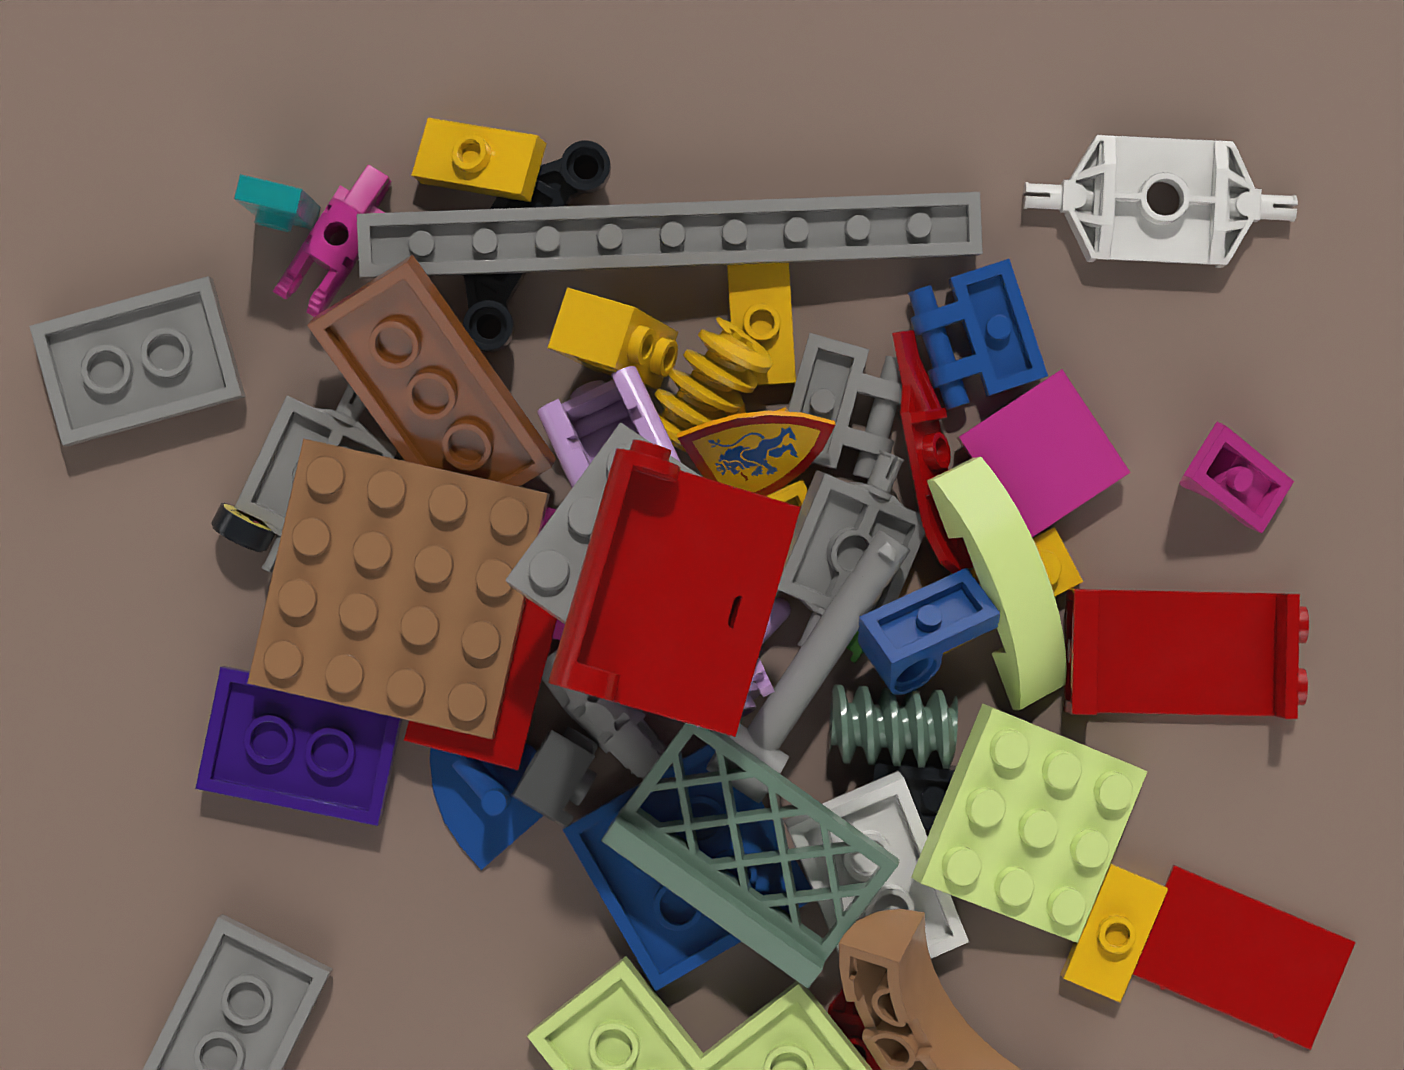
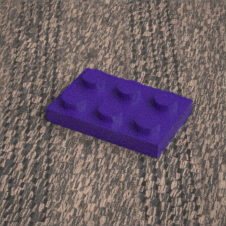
[195,666,402,826]

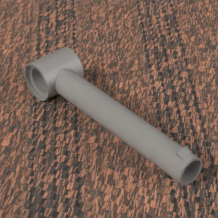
[706,530,911,803]

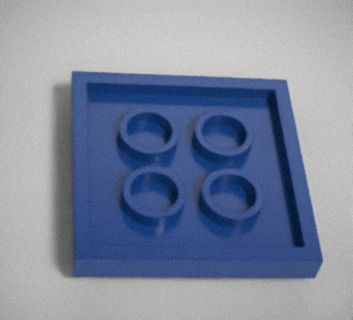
[562,744,812,991]

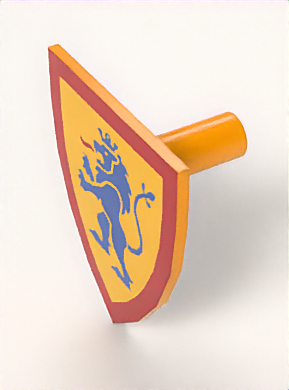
[677,402,836,496]

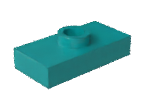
[234,174,321,232]

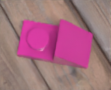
[1179,422,1294,534]

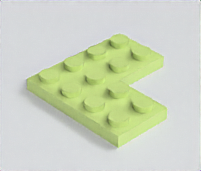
[527,956,872,1070]

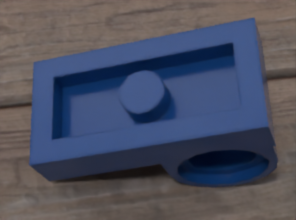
[858,568,1000,695]

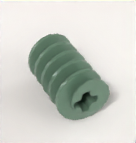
[829,684,958,769]

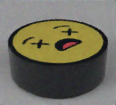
[211,503,275,552]

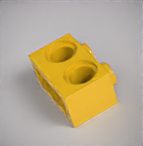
[547,287,679,390]

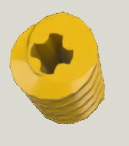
[654,317,773,453]

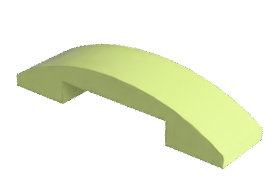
[927,457,1067,710]

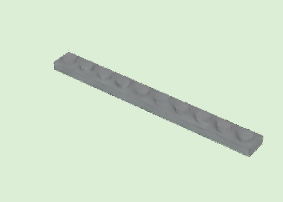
[357,192,983,279]

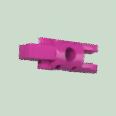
[272,165,391,317]

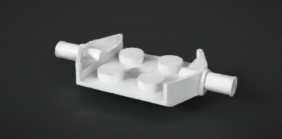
[1023,135,1298,268]

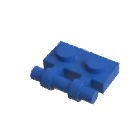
[908,259,1048,410]

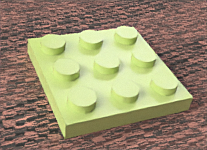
[911,703,1148,943]

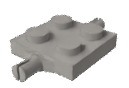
[234,384,399,572]
[778,450,925,647]

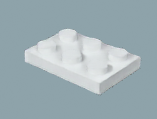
[784,771,969,958]

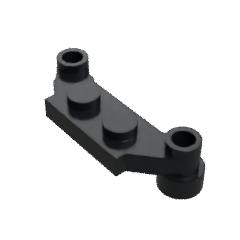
[461,140,611,352]

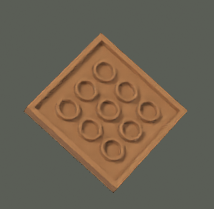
[247,438,550,739]

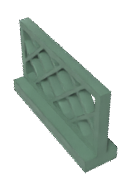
[601,723,900,988]

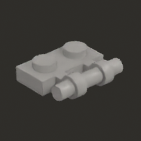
[788,333,902,479]

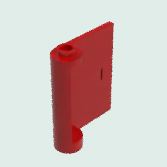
[548,439,801,737]

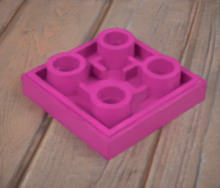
[957,369,1131,537]

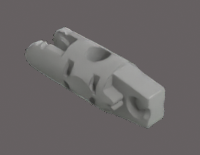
[542,649,667,779]

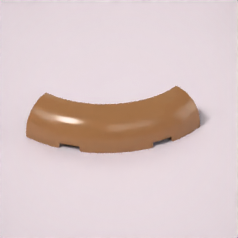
[839,909,1021,1070]

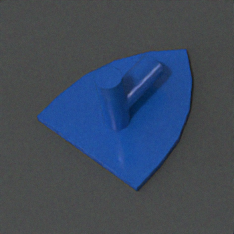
[429,743,544,870]

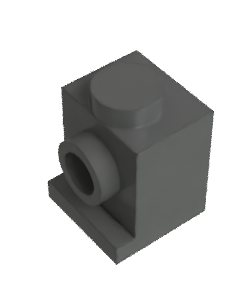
[510,727,599,827]

